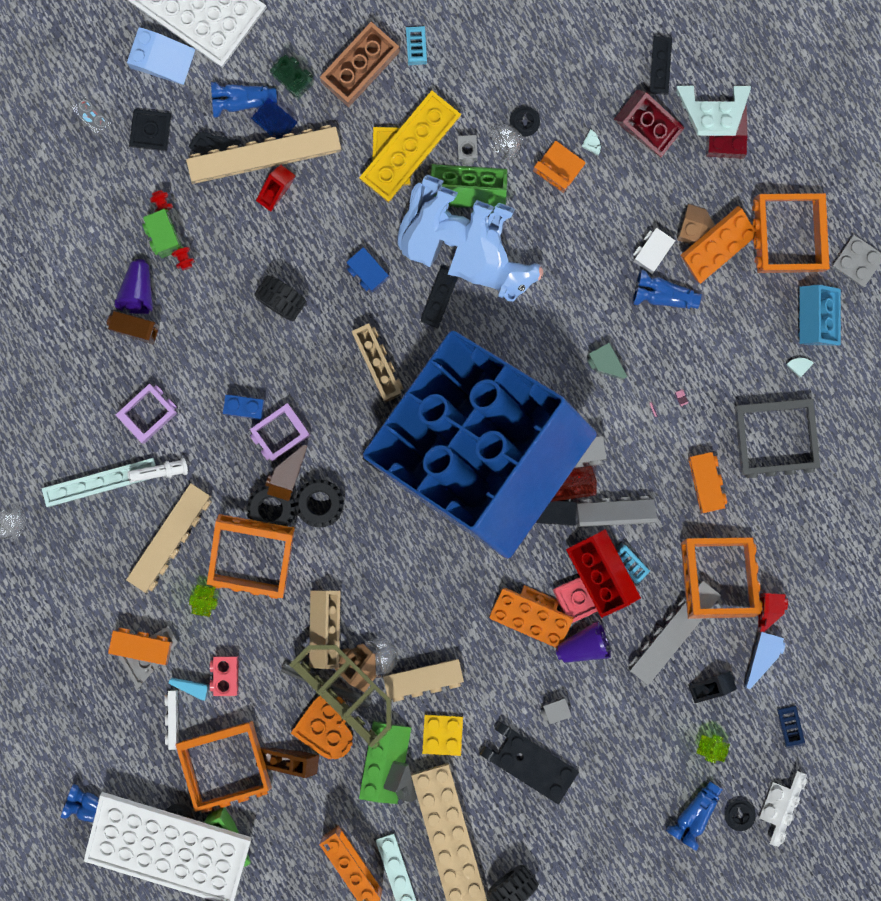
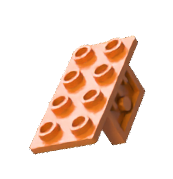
[489,585,574,649]

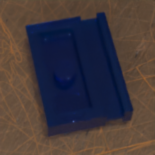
[251,97,298,139]

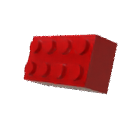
[566,529,641,618]

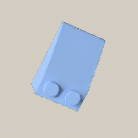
[127,27,195,85]

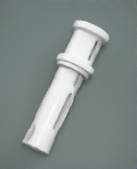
[127,458,188,483]

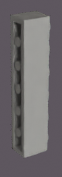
[629,581,721,685]

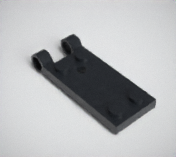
[479,721,579,805]

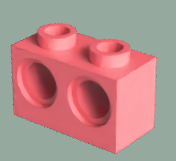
[210,656,238,696]

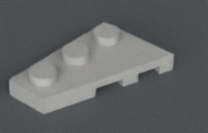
[118,626,179,689]

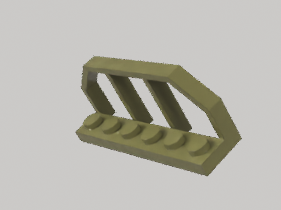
[289,645,392,749]

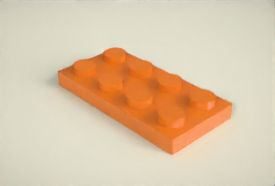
[680,206,756,284]

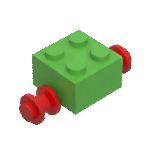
[142,190,195,271]

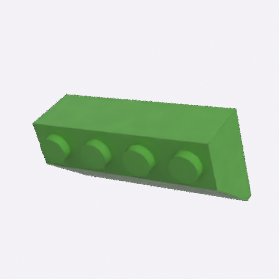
[431,164,507,210]
[359,721,412,804]

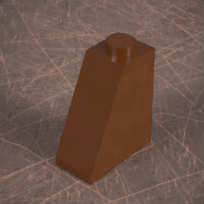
[106,311,160,345]

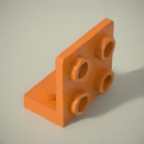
[533,141,585,193]

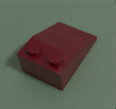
[614,90,684,158]
[706,100,748,159]

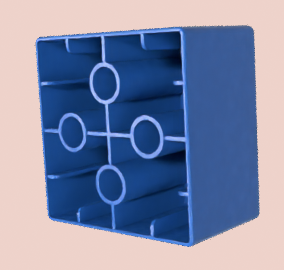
[363,331,597,559]

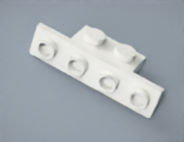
[760,771,807,847]

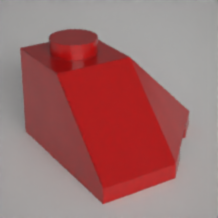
[758,593,788,632]

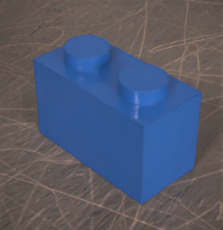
[346,247,389,293]
[223,395,265,420]

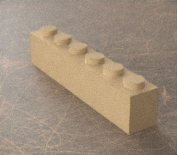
[126,483,212,593]

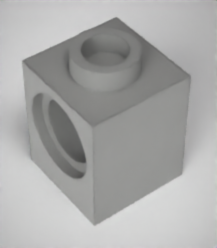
[457,135,478,165]
[541,698,572,724]

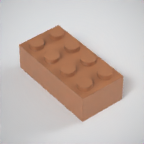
[320,22,400,107]

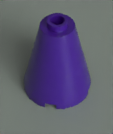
[114,259,153,314]
[556,621,611,663]

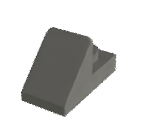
[384,761,416,802]

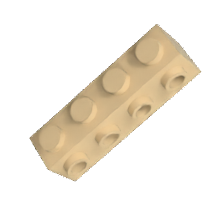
[352,323,403,403]
[309,590,340,669]
[383,659,464,702]

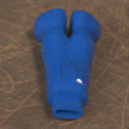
[211,82,277,118]
[632,269,702,309]
[665,781,722,851]
[60,784,99,823]

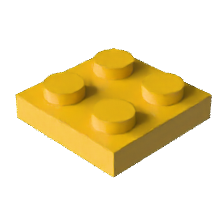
[422,715,463,756]

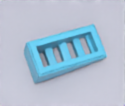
[406,26,427,65]
[616,543,650,585]
[169,678,209,701]

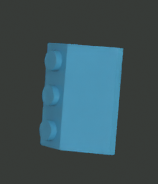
[799,285,841,346]

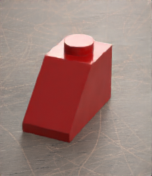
[256,165,296,212]

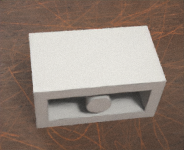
[633,228,675,274]

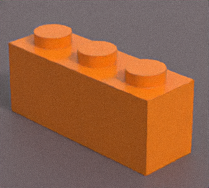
[688,452,727,514]
[108,627,172,665]

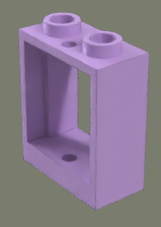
[116,384,177,444]
[250,403,311,462]

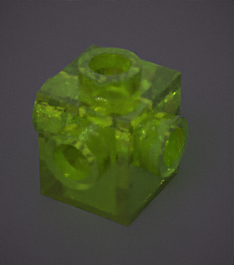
[189,584,218,617]
[696,734,730,764]

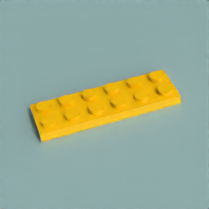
[359,91,461,203]

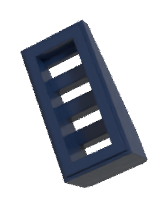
[777,706,805,749]

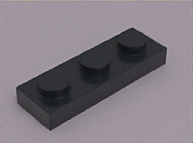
[649,36,672,95]
[420,268,459,329]

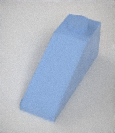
[744,632,785,689]

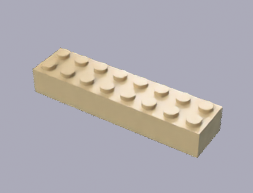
[411,763,487,901]

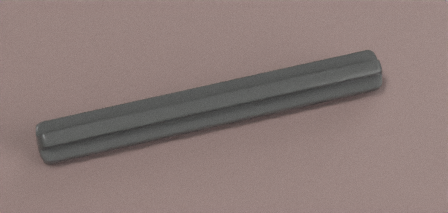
[281,662,372,708]

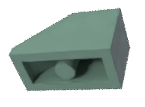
[587,343,628,380]

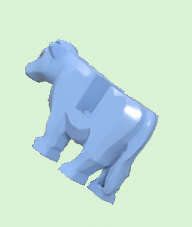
[397,175,543,302]

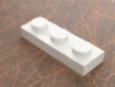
[165,690,179,750]

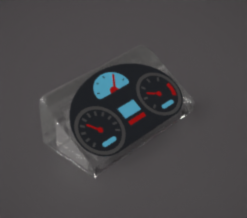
[70,97,112,137]

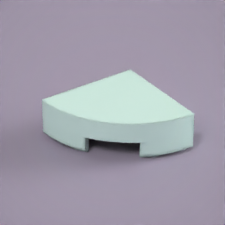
[582,129,601,155]
[786,358,813,377]

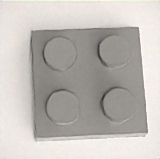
[832,235,881,288]

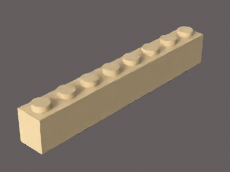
[186,125,341,184]

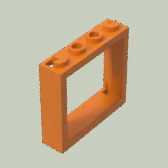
[752,193,830,273]
[207,514,295,599]
[681,538,762,619]
[175,721,272,813]
[319,825,382,901]

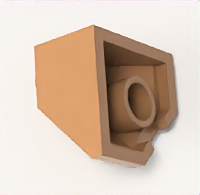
[677,204,715,245]
[335,644,376,692]

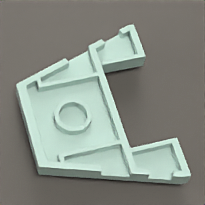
[676,86,751,136]

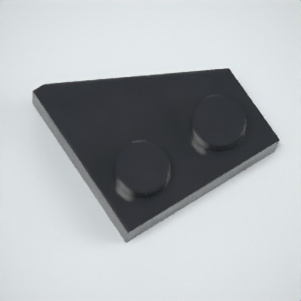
[188,132,241,156]

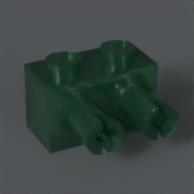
[270,54,314,100]

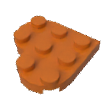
[291,696,353,759]

